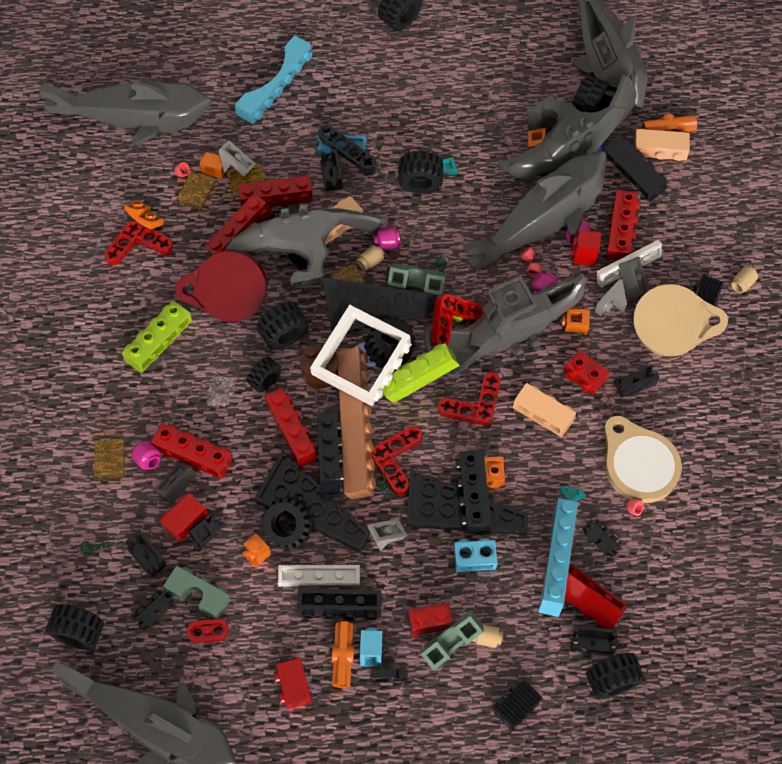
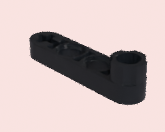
[319,125,376,176]

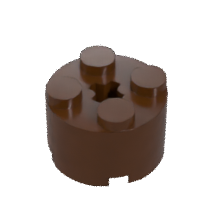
[300,345,339,389]

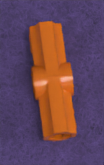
[642,114,697,132]
[332,621,354,688]

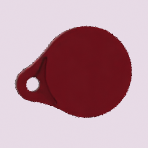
[175,250,268,322]

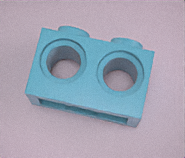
[454,538,497,572]
[360,628,382,667]

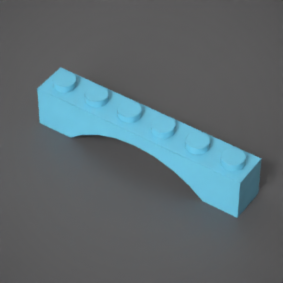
[235,35,312,124]
[538,498,578,617]

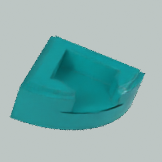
[442,157,458,175]
[558,486,586,502]

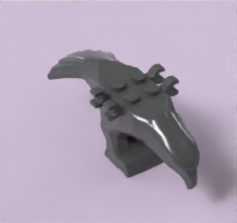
[498,75,637,179]
[225,204,387,289]
[424,273,587,378]

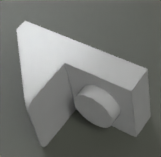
[219,140,256,177]
[595,279,627,316]
[367,519,407,551]

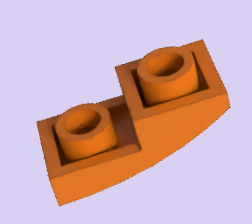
[124,201,164,229]

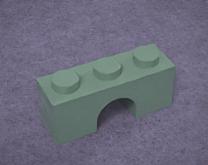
[387,263,447,295]
[163,566,231,619]
[421,610,484,670]

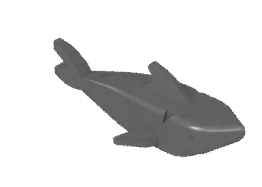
[574,0,648,108]
[39,77,212,145]
[463,152,606,270]
[51,662,237,764]

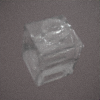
[206,374,236,408]

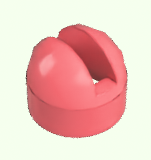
[174,162,190,177]
[520,246,536,262]
[526,262,542,278]
[626,499,644,516]

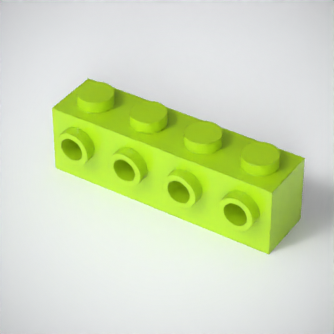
[122,301,192,374]
[383,343,460,403]

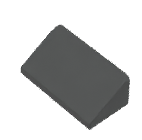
[619,257,649,299]
[153,462,197,504]

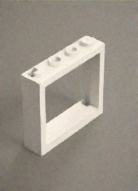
[310,305,412,406]

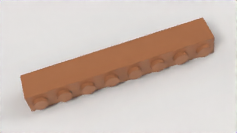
[337,347,376,500]

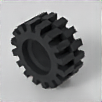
[246,356,282,393]

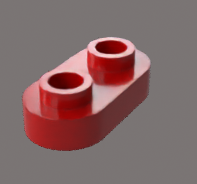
[187,619,229,644]

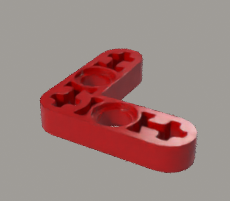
[105,221,173,266]
[431,294,483,347]
[438,372,501,425]
[371,426,422,495]

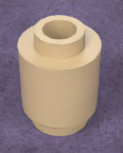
[357,245,384,271]
[731,266,758,293]
[473,624,503,648]

